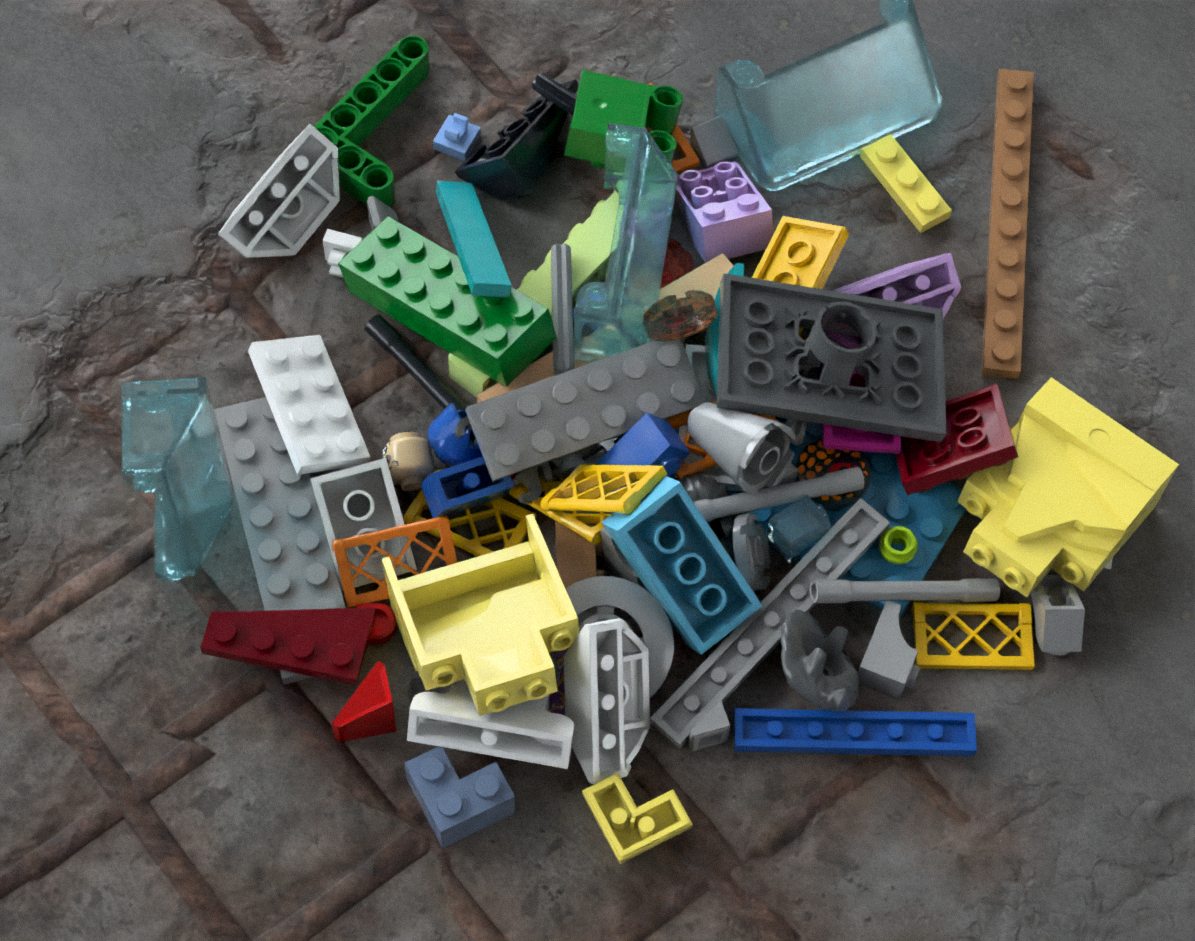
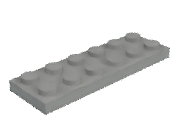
[465,335,705,482]

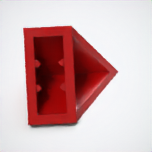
[331,661,397,742]

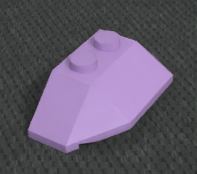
[825,253,961,349]

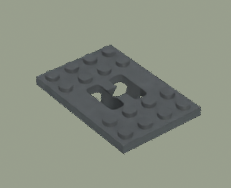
[717,273,946,442]

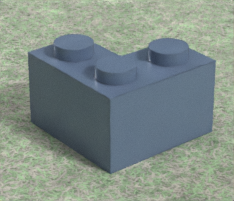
[405,746,515,848]

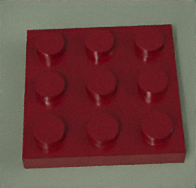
[896,384,1019,495]

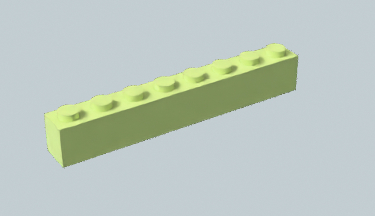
[448,171,672,398]

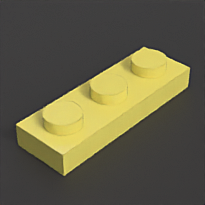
[860,134,952,233]

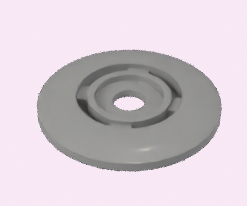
[549,576,674,699]

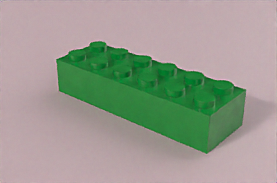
[338,216,557,387]

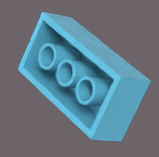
[601,476,763,655]

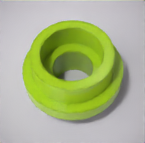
[878,526,918,565]

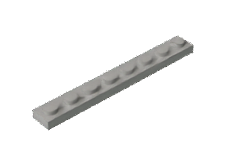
[650,498,890,749]

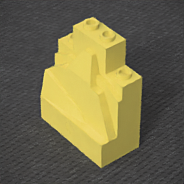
[957,377,1179,597]
[382,514,580,716]

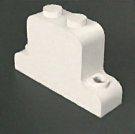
[407,679,575,769]

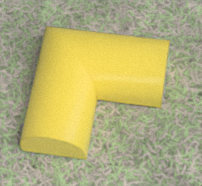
[582,773,693,864]

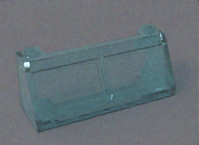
[573,123,678,362]
[122,377,233,581]

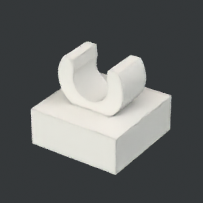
[323,229,362,278]

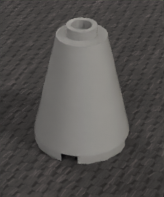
[688,402,796,496]

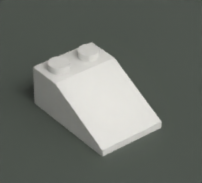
[310,458,417,591]

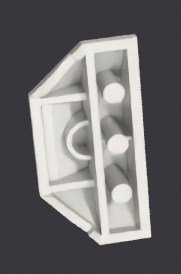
[218,124,340,258]
[564,618,650,784]

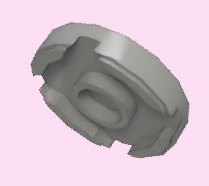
[733,513,771,591]

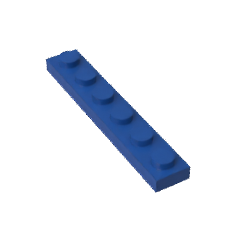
[734,708,977,756]

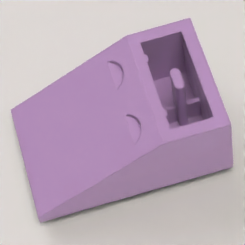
[669,161,774,263]

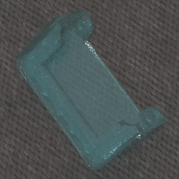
[714,0,942,191]

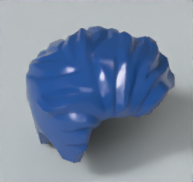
[427,403,483,467]

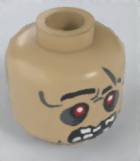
[382,432,434,491]

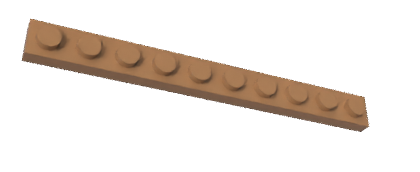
[981,68,1034,379]

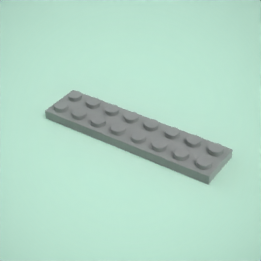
[214,397,346,685]

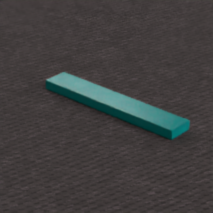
[435,181,511,297]

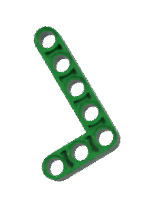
[314,35,430,206]

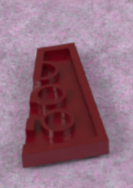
[200,607,376,685]

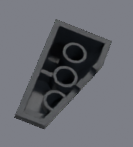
[455,79,579,200]

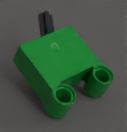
[532,69,684,179]

